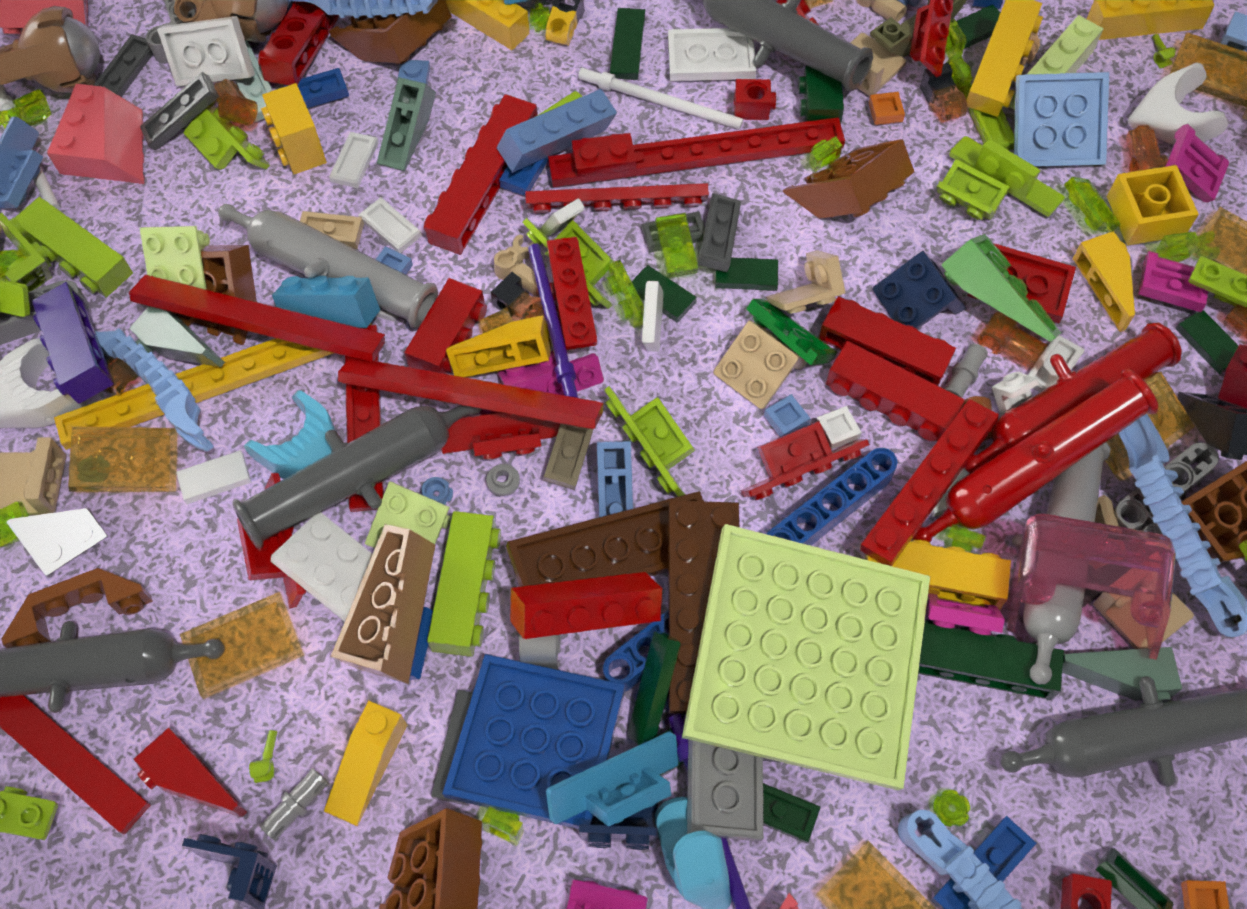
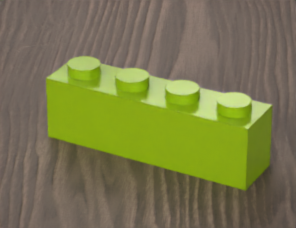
[15,196,133,298]
[427,511,501,657]

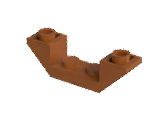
[1,568,153,648]

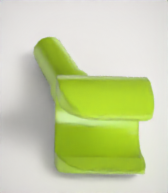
[1152,34,1176,68]
[249,730,278,783]

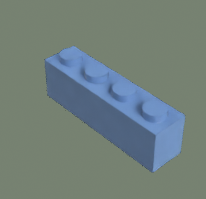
[497,89,617,173]

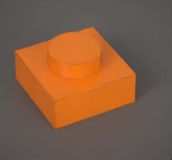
[868,91,905,125]
[1181,880,1230,909]

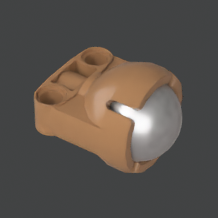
[174,0,288,43]
[0,6,100,93]

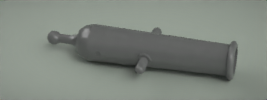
[703,0,873,91]
[232,405,482,549]
[0,621,225,713]
[1000,676,1247,787]

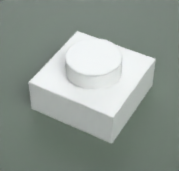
[816,406,862,450]

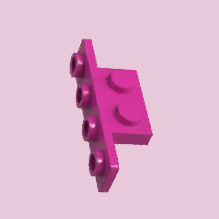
[479,351,604,414]

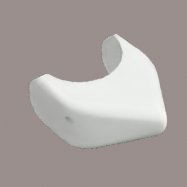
[1128,63,1228,145]
[0,338,88,428]

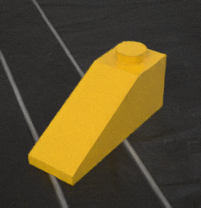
[1073,231,1135,332]
[446,315,552,377]
[324,700,408,827]

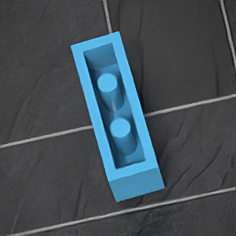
[272,275,380,328]

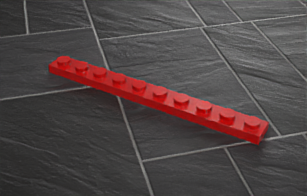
[548,117,845,187]

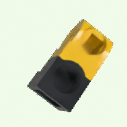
[545,0,585,46]

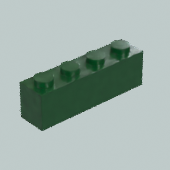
[918,620,1064,700]

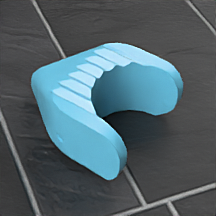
[244,390,337,479]
[655,797,731,909]

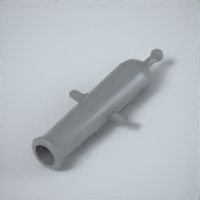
[218,204,438,328]
[1012,442,1120,684]

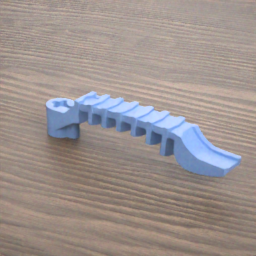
[288,0,438,18]
[95,328,214,451]
[1119,413,1247,637]
[898,810,1023,909]

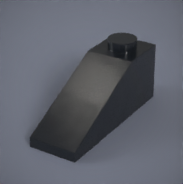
[1177,392,1247,460]

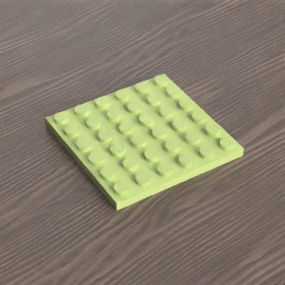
[682,524,930,791]

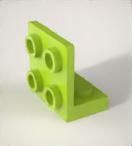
[0,213,52,292]

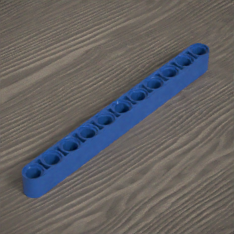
[603,448,898,692]

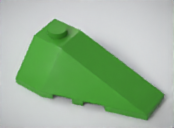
[941,234,1061,342]

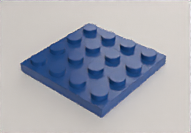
[442,654,625,829]

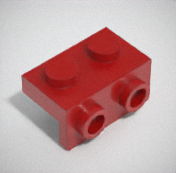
[572,133,636,177]

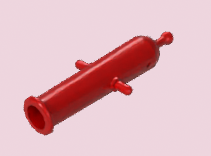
[964,323,1182,473]
[912,369,1158,543]

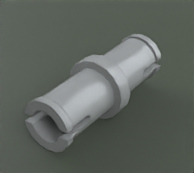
[944,344,988,398]
[259,768,330,841]

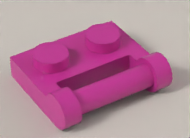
[1165,124,1229,203]
[1138,251,1208,312]
[926,593,1005,635]

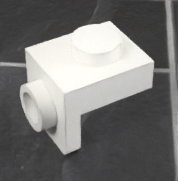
[992,372,1039,416]

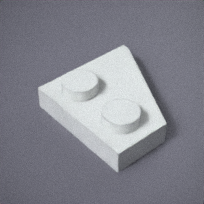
[7,508,107,576]

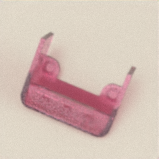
[1007,514,1176,660]

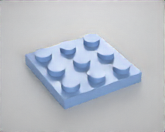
[1014,72,1109,167]

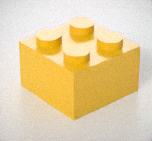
[261,83,327,175]
[1106,165,1199,246]

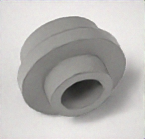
[486,464,520,496]

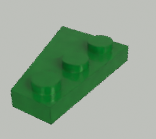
[746,298,838,365]

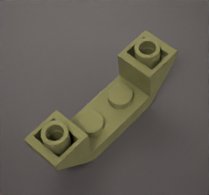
[870,0,967,58]

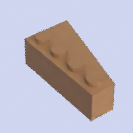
[330,524,436,684]

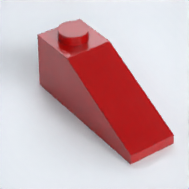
[133,728,247,818]

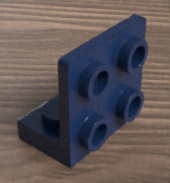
[873,250,967,329]
[579,802,658,850]
[182,834,277,909]

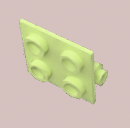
[139,226,210,289]
[364,481,451,548]

